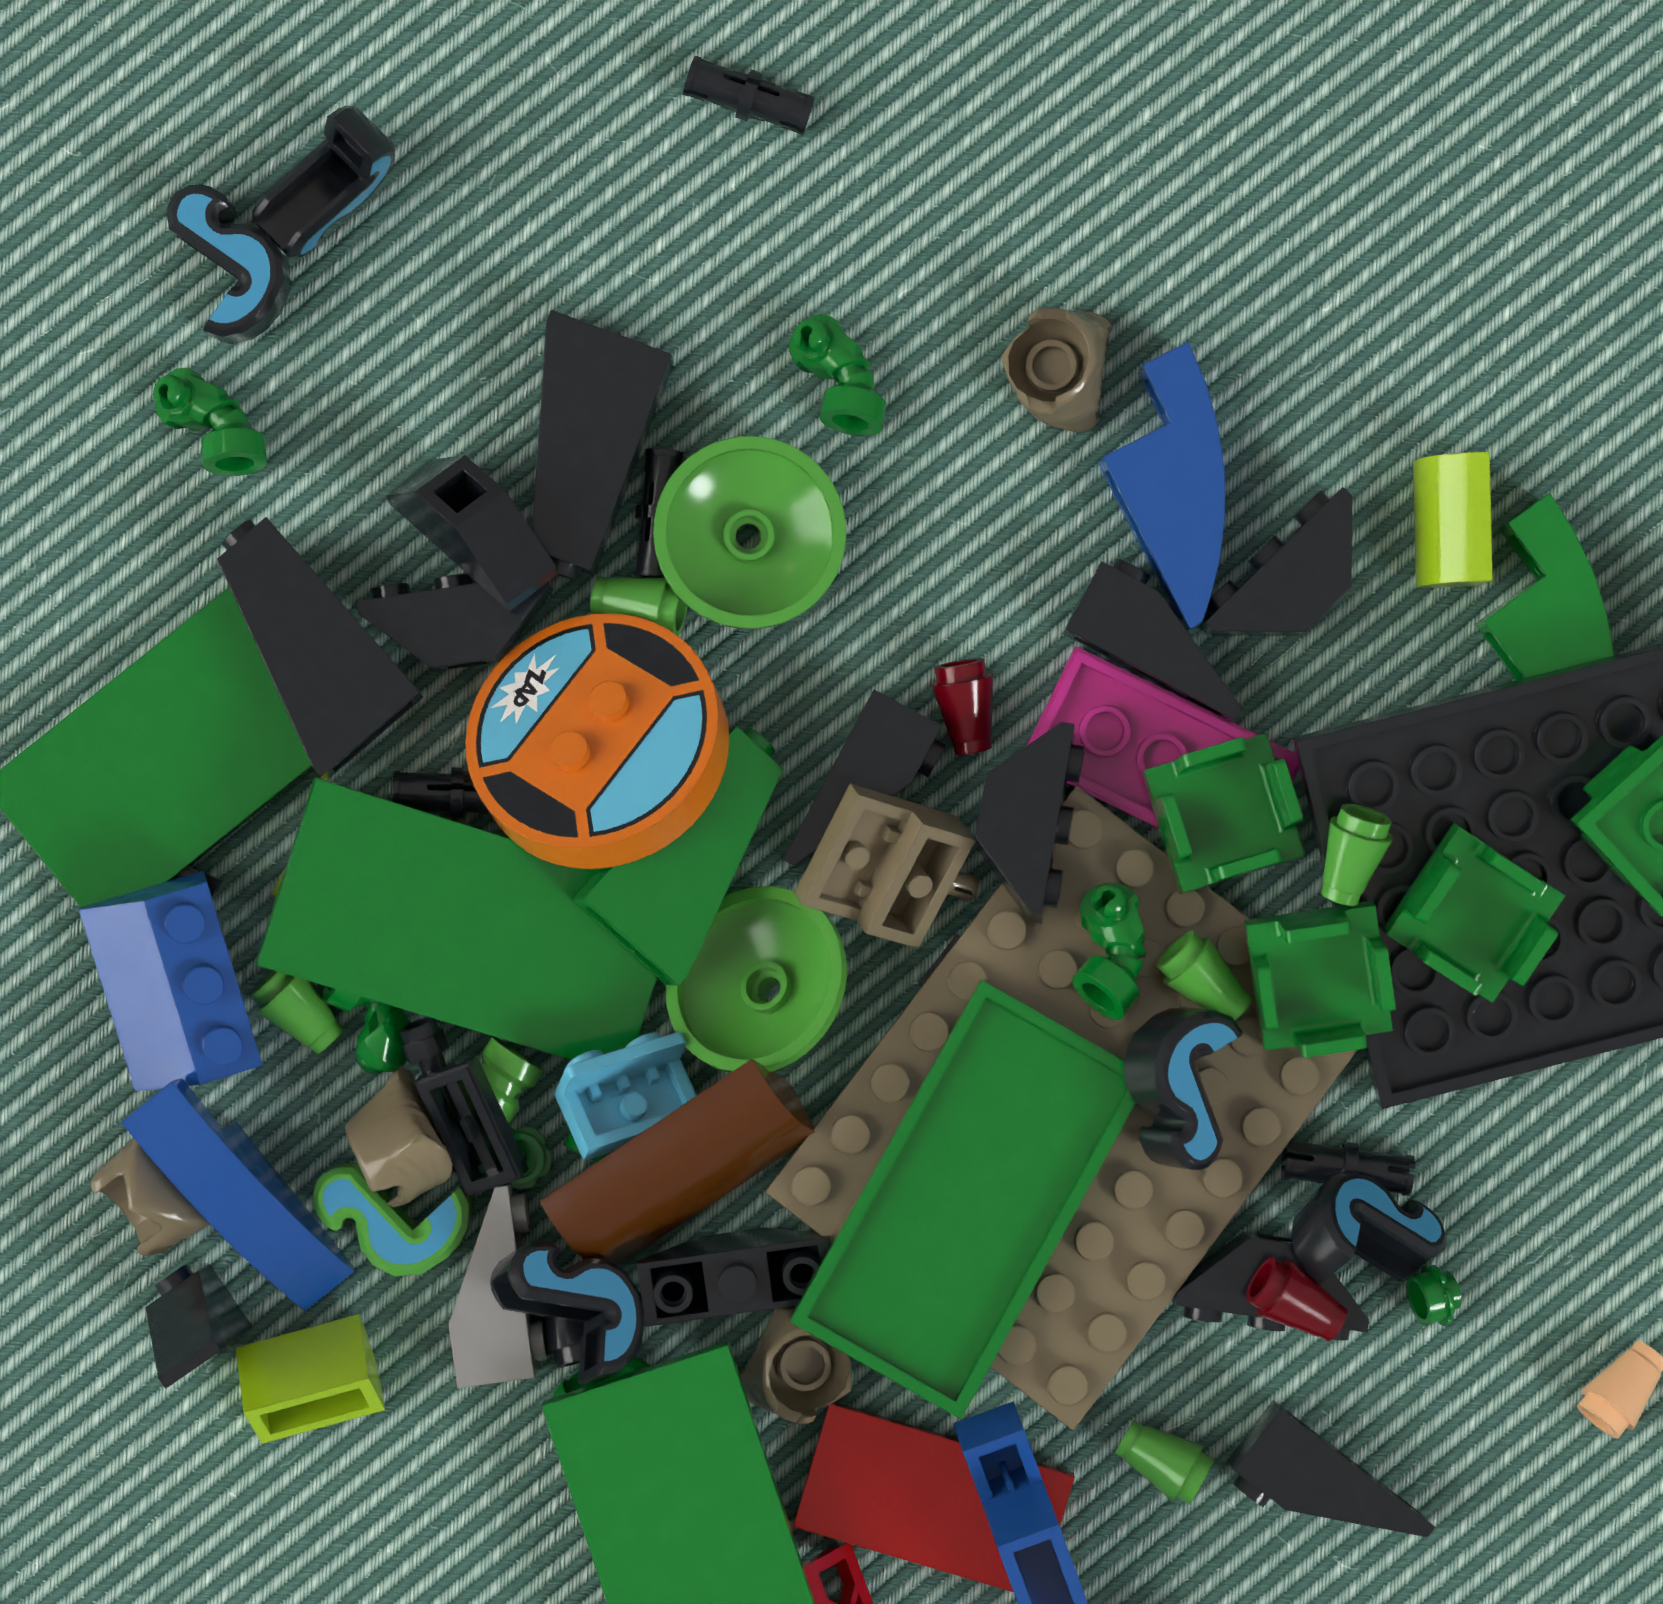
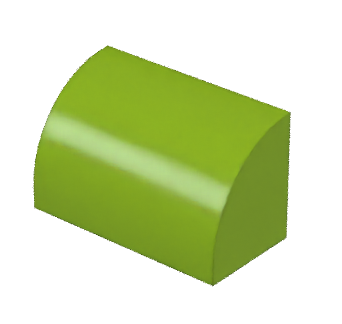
[1413,452,1493,588]
[236,1314,385,1444]

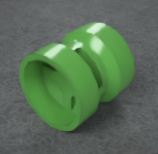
[481,1036,545,1124]

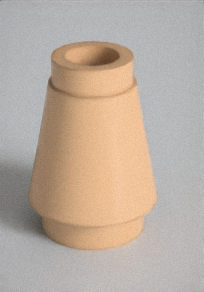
[1577,1340,1663,1439]

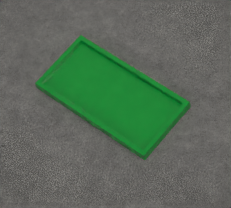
[0,587,313,907]
[255,778,657,1060]
[789,980,1136,1419]
[541,1340,816,1604]

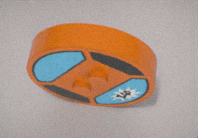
[465,613,729,869]

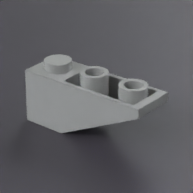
[448,1183,548,1389]

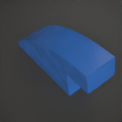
[1098,342,1225,631]
[121,1078,356,1311]
[953,1401,1088,1604]

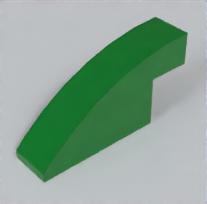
[1474,493,1614,680]

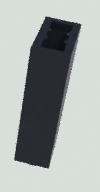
[532,310,674,581]
[217,517,424,781]

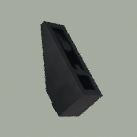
[1062,559,1242,722]
[783,690,946,866]
[145,1264,253,1389]
[1227,1400,1435,1537]

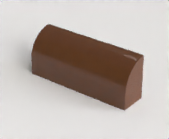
[540,1059,815,1266]

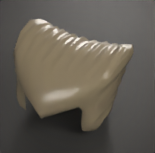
[1001,307,1112,433]
[345,1067,453,1207]
[91,1138,211,1256]
[740,1305,852,1424]

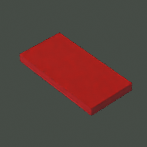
[793,1402,1075,1592]

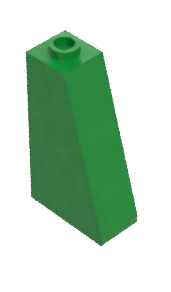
[572,726,783,986]

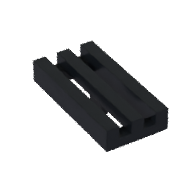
[414,1055,529,1196]

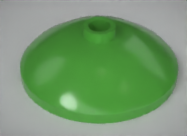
[653,436,846,629]
[666,886,847,1073]

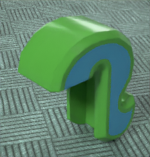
[313,1163,474,1276]

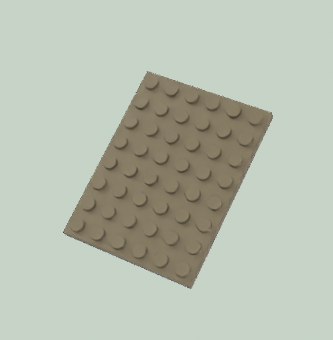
[765,786,1357,1431]

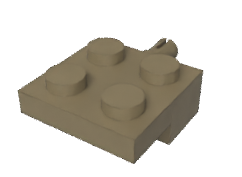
[794,783,979,948]

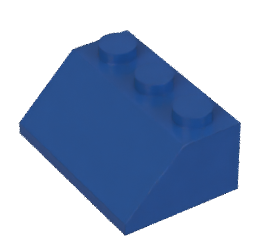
[79,871,263,1091]

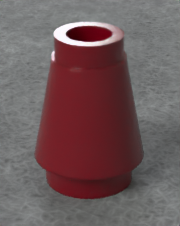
[930,658,993,755]
[1246,1257,1348,1341]

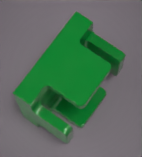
[1141,733,1305,894]
[1570,735,1663,917]
[1382,823,1566,1003]
[1244,900,1396,1058]

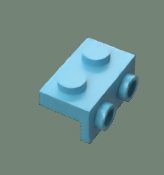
[554,1032,697,1161]

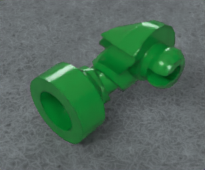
[789,314,887,436]
[153,368,267,476]
[1072,883,1146,1020]
[322,986,411,1074]

